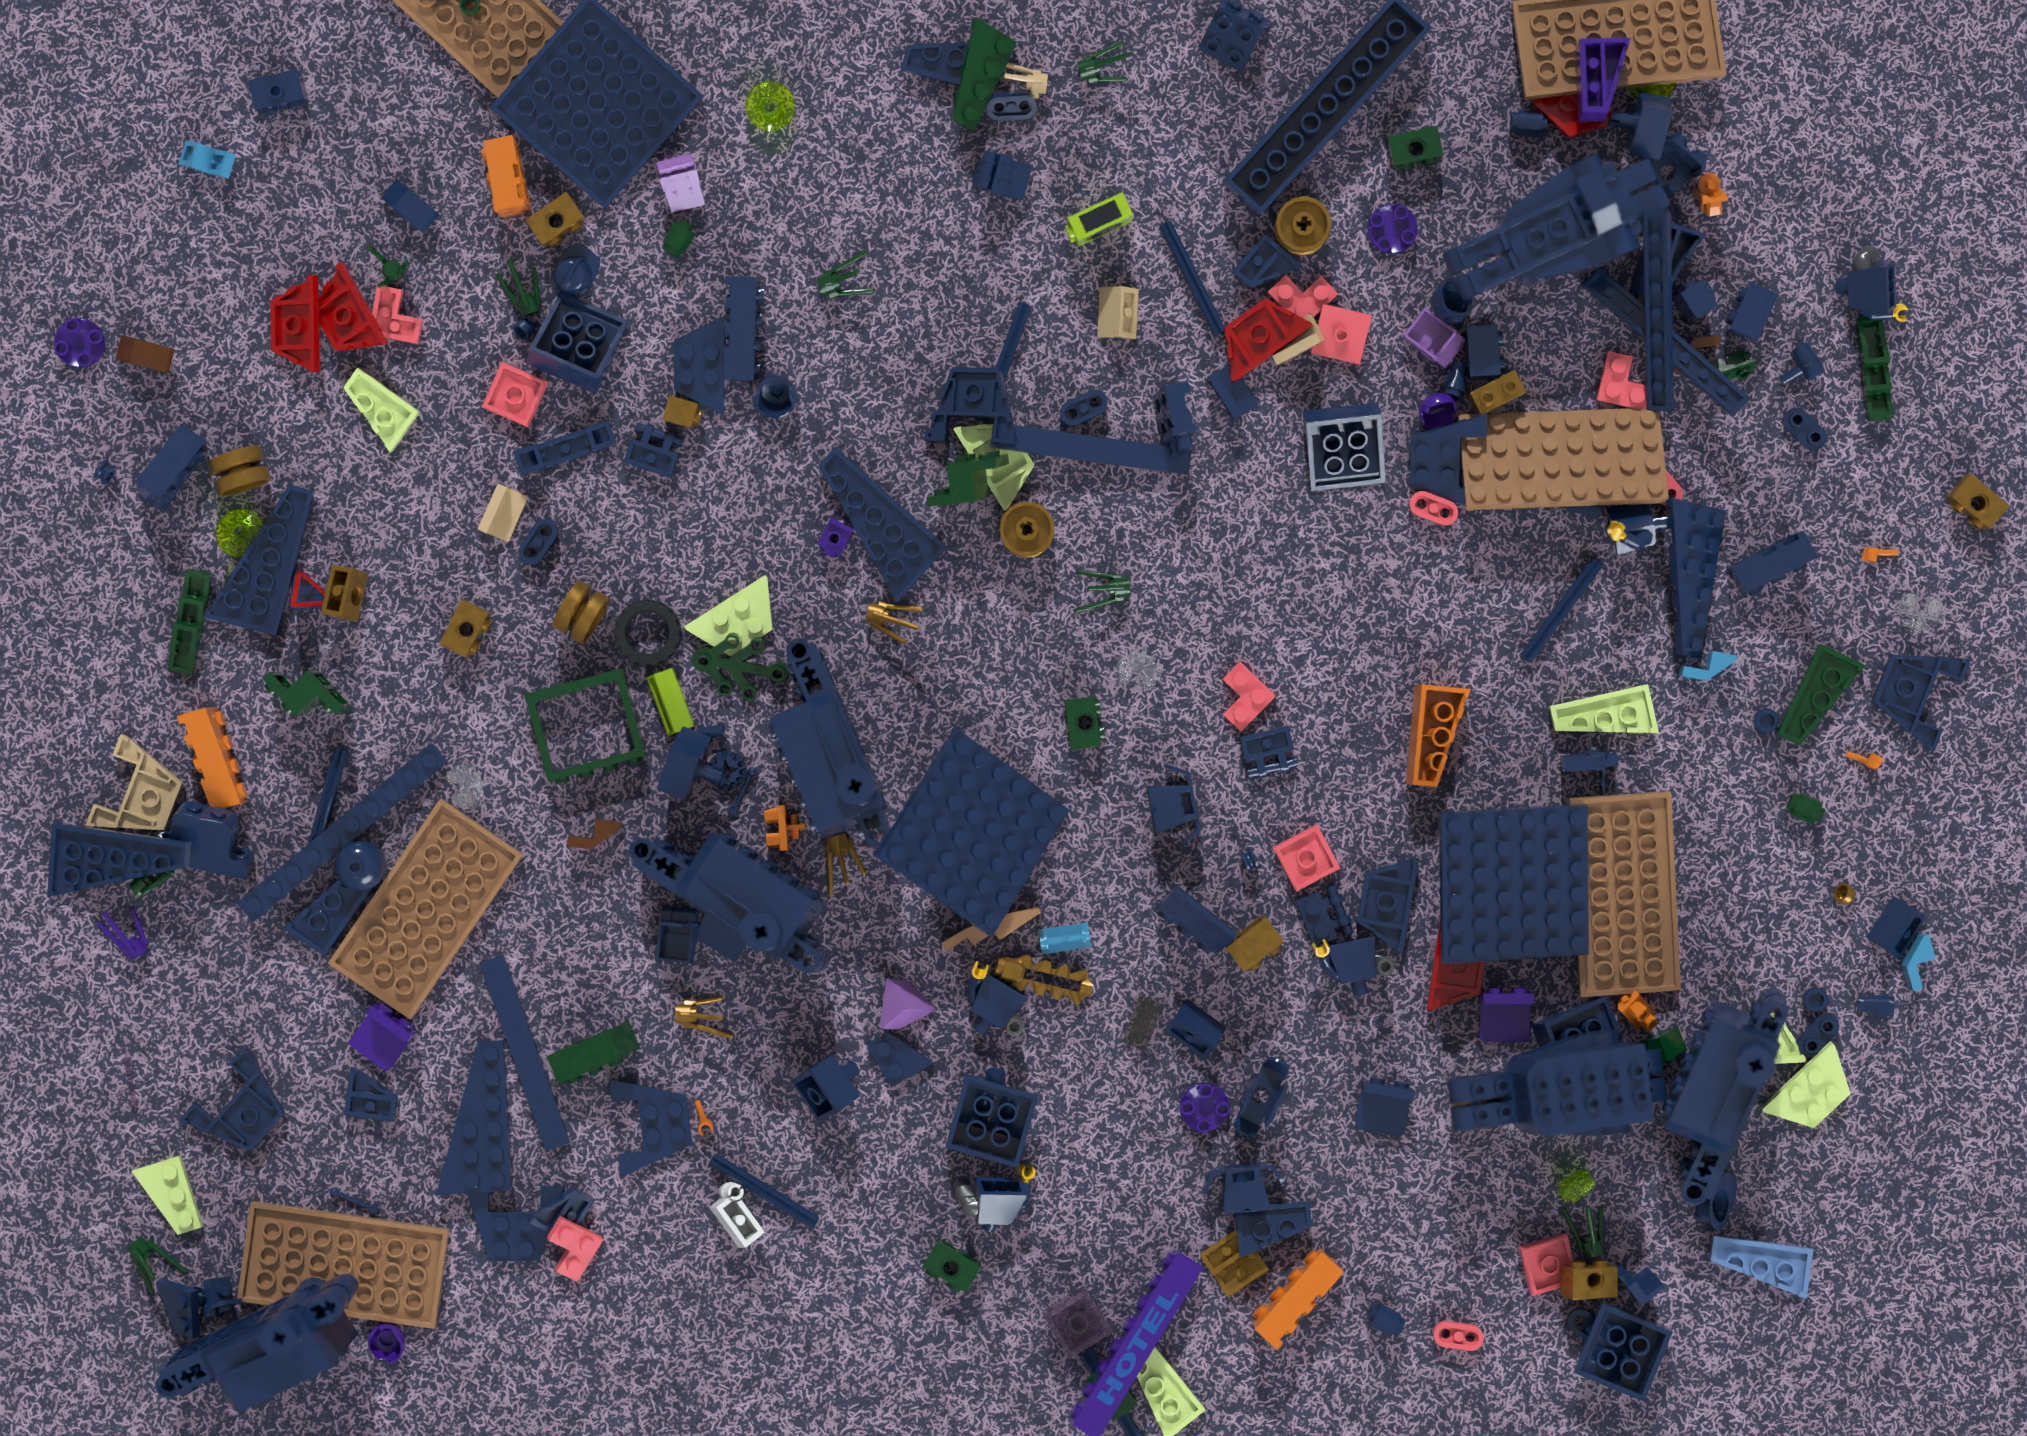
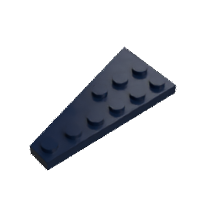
[818,447,947,603]
[203,485,315,636]
[1666,497,1726,659]

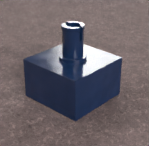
[1608,92,1673,160]
[656,726,724,800]
[791,1054,860,1122]

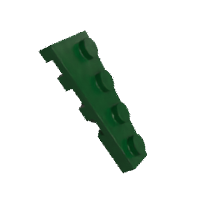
[950,17,1017,132]
[1776,644,1866,745]

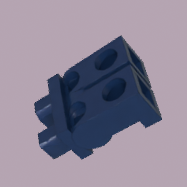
[1153,382,1197,456]

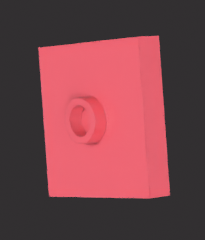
[1311,304,1372,365]
[482,362,549,428]
[1272,824,1341,892]
[1518,1233,1574,1296]

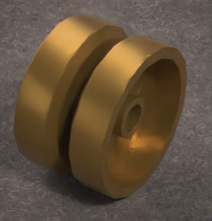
[1274,196,1332,256]
[207,445,272,497]
[1000,501,1055,558]
[552,580,611,645]

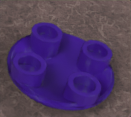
[1367,204,1418,254]
[54,318,105,368]
[1179,1083,1230,1133]

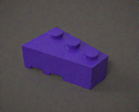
[1576,38,1631,122]

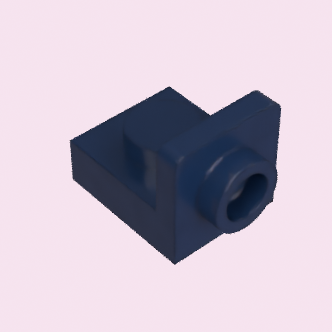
[204,1277,242,1313]

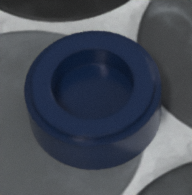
[1753,708,1779,733]
[1802,987,1829,1013]

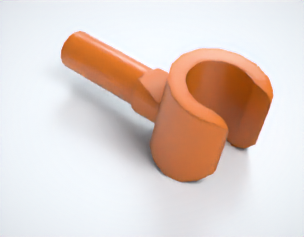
[1862,547,1899,563]
[1845,751,1883,769]
[694,1100,714,1136]

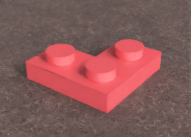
[1267,275,1338,318]
[372,286,423,345]
[1596,351,1647,410]
[1222,661,1276,732]
[547,1216,604,1282]

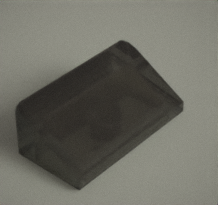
[1122,995,1163,1051]

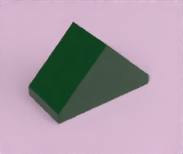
[1635,1026,1687,1063]

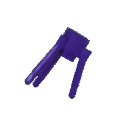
[97,908,149,961]

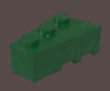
[547,1020,640,1084]

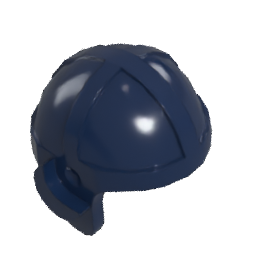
[1431,277,1473,323]
[753,374,799,419]

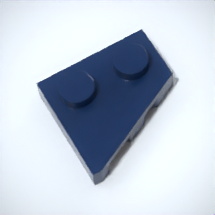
[1232,234,1301,289]
[866,1031,933,1087]
[344,1067,398,1122]
[527,1186,595,1233]
[156,1278,200,1339]

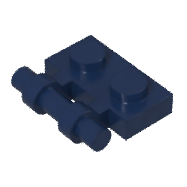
[623,422,685,479]
[1239,725,1298,778]
[1295,885,1353,946]

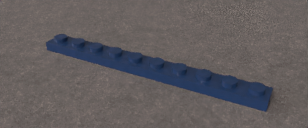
[237,742,448,922]

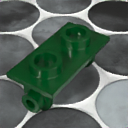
[1710,351,1756,380]

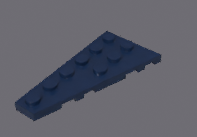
[47,822,191,897]
[436,1040,512,1195]

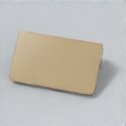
[1097,286,1139,339]
[1272,314,1325,365]
[478,484,528,542]

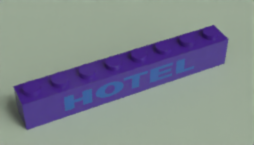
[1068,1250,1204,1436]

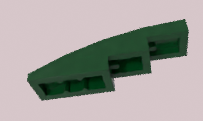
[1856,317,1894,421]
[167,568,213,675]

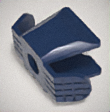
[1147,764,1201,847]
[1234,1057,1290,1138]
[1201,1161,1286,1214]

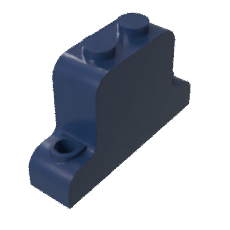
[157,801,255,880]

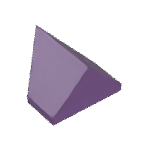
[879,978,937,1029]

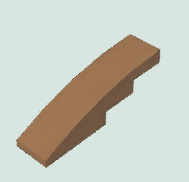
[941,907,1041,951]

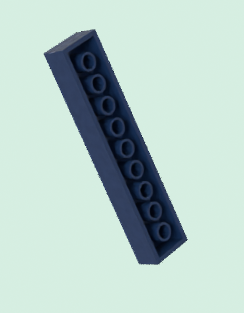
[1222,0,1432,218]

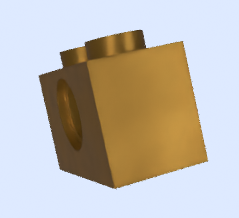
[525,192,586,248]
[1467,370,1526,414]
[1946,473,2010,530]
[321,565,368,622]
[439,599,493,658]
[1561,1259,1618,1300]

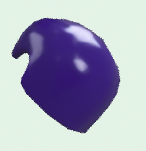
[1418,393,1457,430]
[367,1324,406,1364]

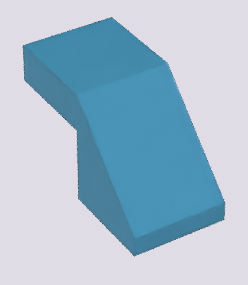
[179,141,236,179]
[1678,651,1737,681]
[1901,933,1936,991]

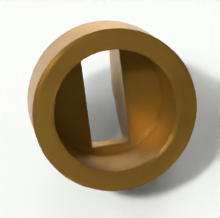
[1833,883,1856,905]

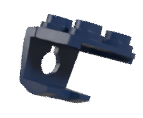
[1652,132,1708,197]

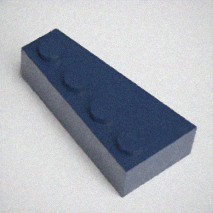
[724,276,764,383]

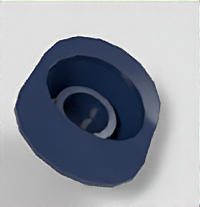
[551,243,600,299]
[1694,1172,1737,1230]

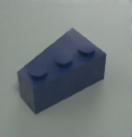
[1629,222,1706,299]
[135,424,208,513]
[1727,531,1818,596]

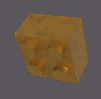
[1226,914,1285,972]

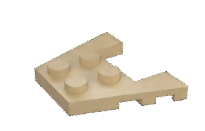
[86,734,184,830]

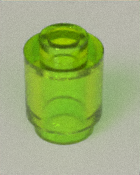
[1557,1169,1596,1204]

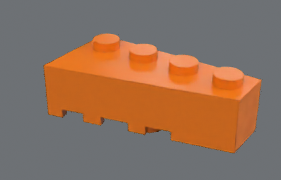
[1405,684,1471,787]
[176,707,247,809]
[1252,1248,1344,1350]

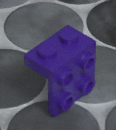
[1479,987,1534,1042]
[349,1003,417,1071]

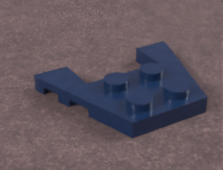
[924,367,1018,444]
[1410,413,1487,511]
[1871,655,1971,751]
[179,1046,285,1152]
[609,1079,693,1177]
[467,1185,564,1261]

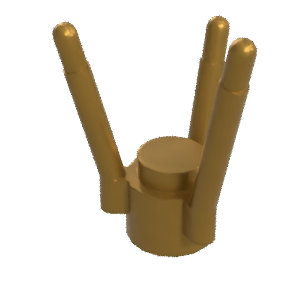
[865,601,923,644]
[825,834,866,896]
[675,996,733,1038]

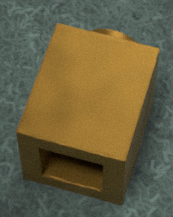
[662,396,703,430]

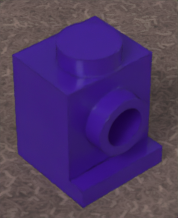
[818,518,854,558]

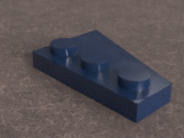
[901,41,967,86]
[1235,1201,1312,1259]

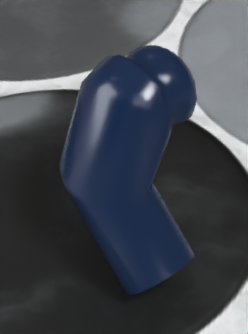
[698,724,725,746]

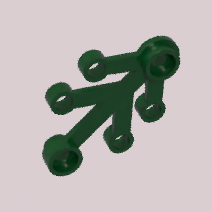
[692,633,789,701]

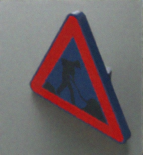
[288,568,326,610]

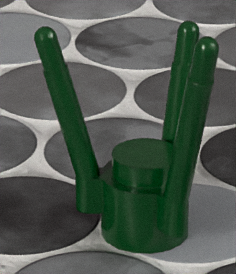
[1077,40,1134,84]
[366,244,409,288]
[817,250,875,299]
[496,259,542,317]
[1073,570,1130,614]
[130,870,175,897]
[1562,1205,1605,1258]
[126,1236,188,1293]

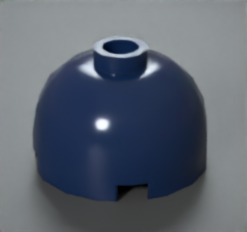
[334,840,387,891]

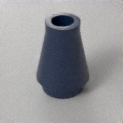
[1441,361,1467,401]
[1857,994,1895,1019]

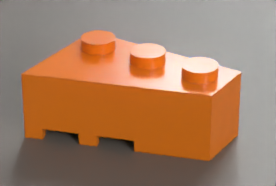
[481,135,532,218]

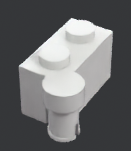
[709,1182,765,1248]

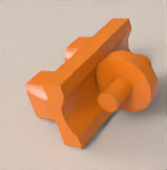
[1692,172,1728,216]
[764,805,806,851]
[1618,991,1659,1033]

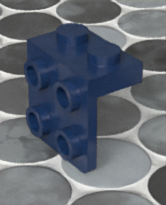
[1199,0,1269,71]
[1355,1076,1415,1136]

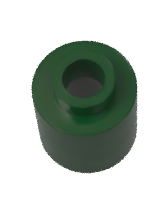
[662,219,696,259]
[1785,792,1825,825]

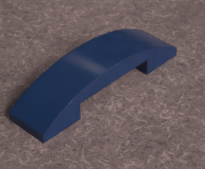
[513,420,617,475]

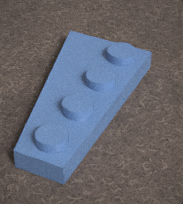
[1709,1234,1813,1299]

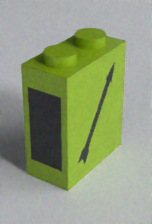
[1065,192,1133,247]

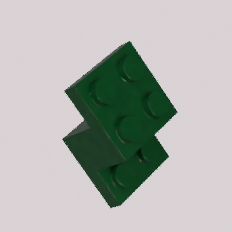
[926,450,1009,507]
[262,670,352,716]

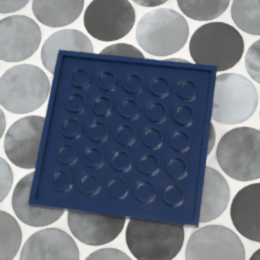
[490,0,704,209]
[874,728,1069,937]
[1439,804,1589,964]

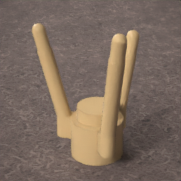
[1004,62,1048,98]

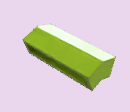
[646,668,695,736]

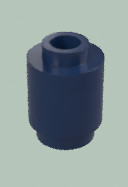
[1509,110,1547,138]
[1367,1303,1406,1337]

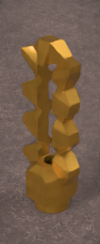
[994,955,1093,1005]

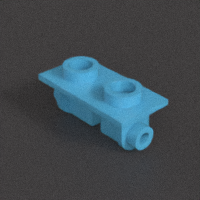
[1038,922,1091,954]

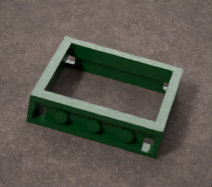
[525,668,647,785]

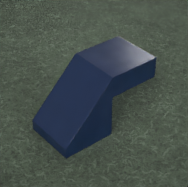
[1575,169,1622,234]
[381,179,440,233]

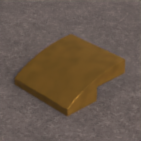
[1199,1230,1270,1298]

